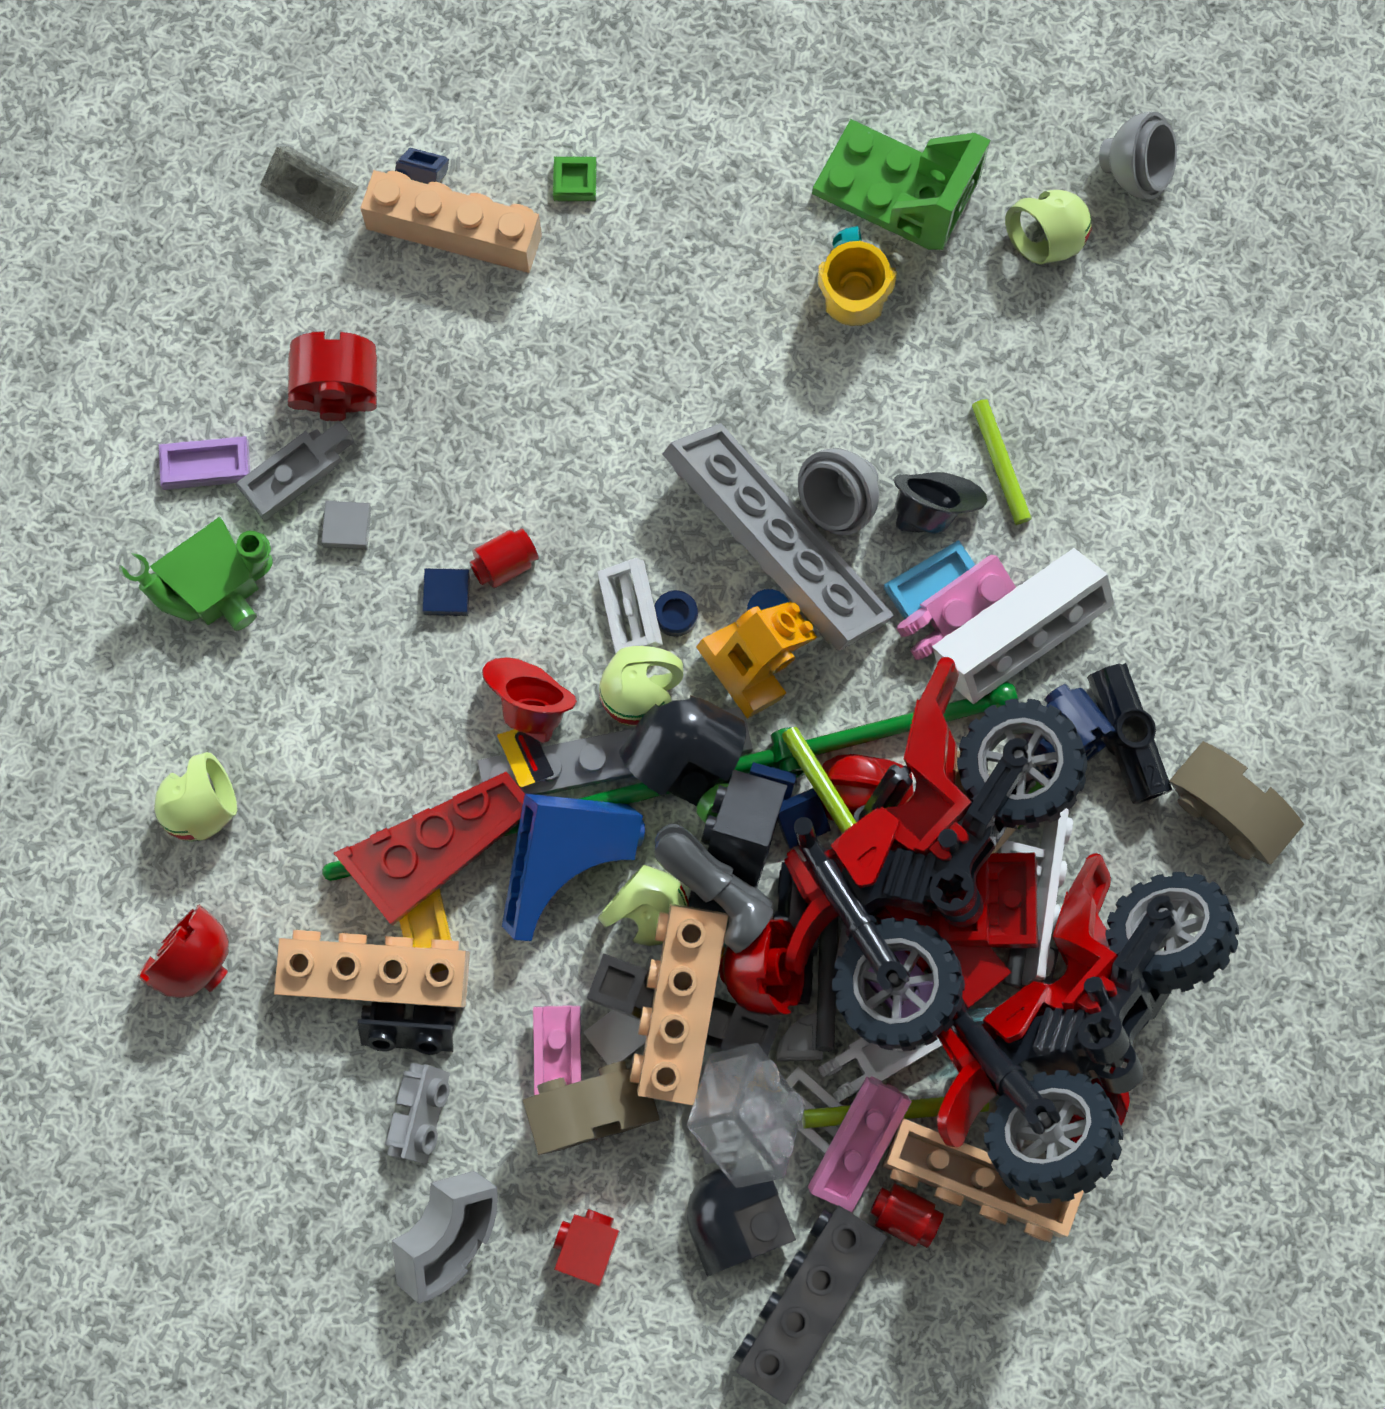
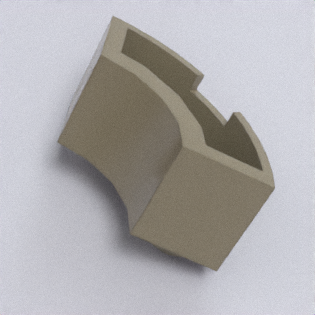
[1169,741,1304,865]
[522,1061,660,1155]

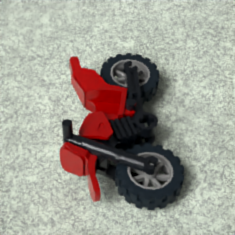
[784,657,1087,1051]
[937,853,1239,1203]

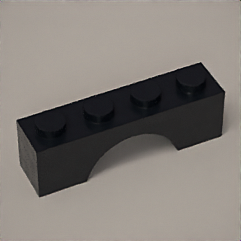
[586,954,781,1065]

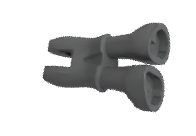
[655,824,774,954]

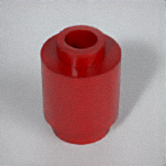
[469,528,539,589]
[870,1183,944,1248]

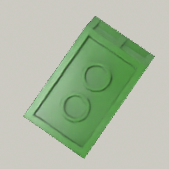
[812,119,991,250]

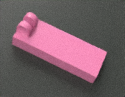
[533,1005,582,1095]
[808,1076,911,1212]

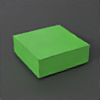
[553,156,597,201]

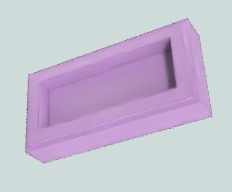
[159,436,250,490]

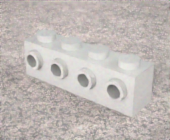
[932,548,1115,704]

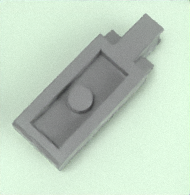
[236,421,354,522]

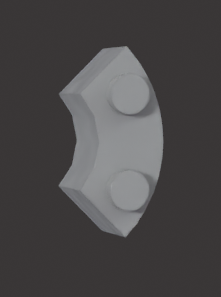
[392,1171,498,1304]

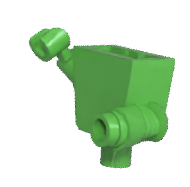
[119,517,273,631]

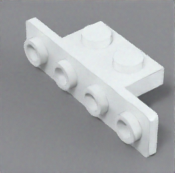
[996,808,1073,986]

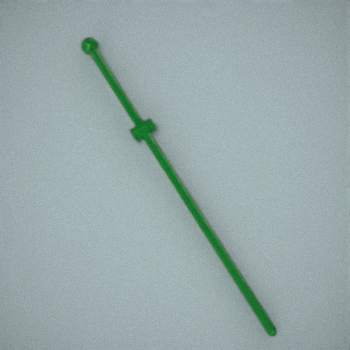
[322,681,1018,881]

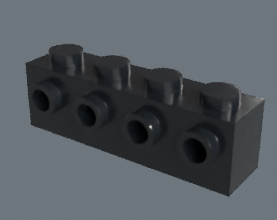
[733,1205,887,1405]

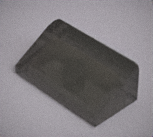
[260,146,359,226]

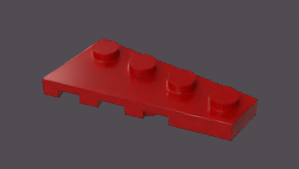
[334,772,525,926]

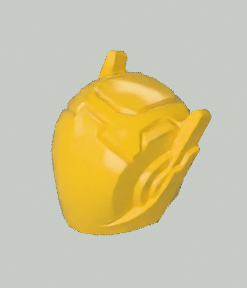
[818,241,897,326]

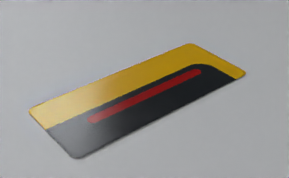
[497,729,554,787]

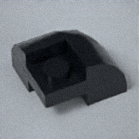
[619,695,746,806]
[686,1152,796,1277]

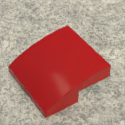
[939,852,1038,948]

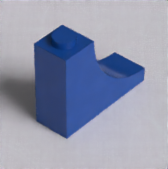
[502,794,645,941]

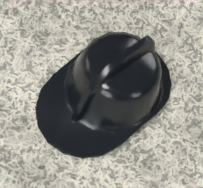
[893,472,988,534]

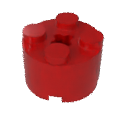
[287,331,377,421]

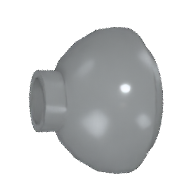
[1099,112,1177,200]
[798,448,879,535]

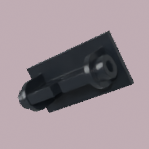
[357,1001,456,1055]

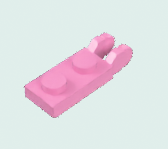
[896,555,1016,660]

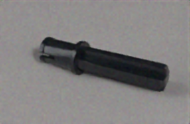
[853,764,913,822]

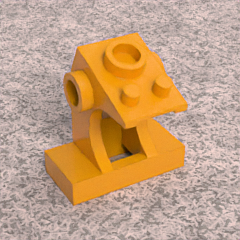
[696,601,817,719]

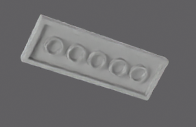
[662,423,894,652]

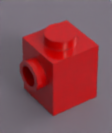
[553,1209,620,1286]

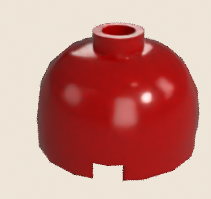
[137,904,229,999]
[719,919,805,1015]

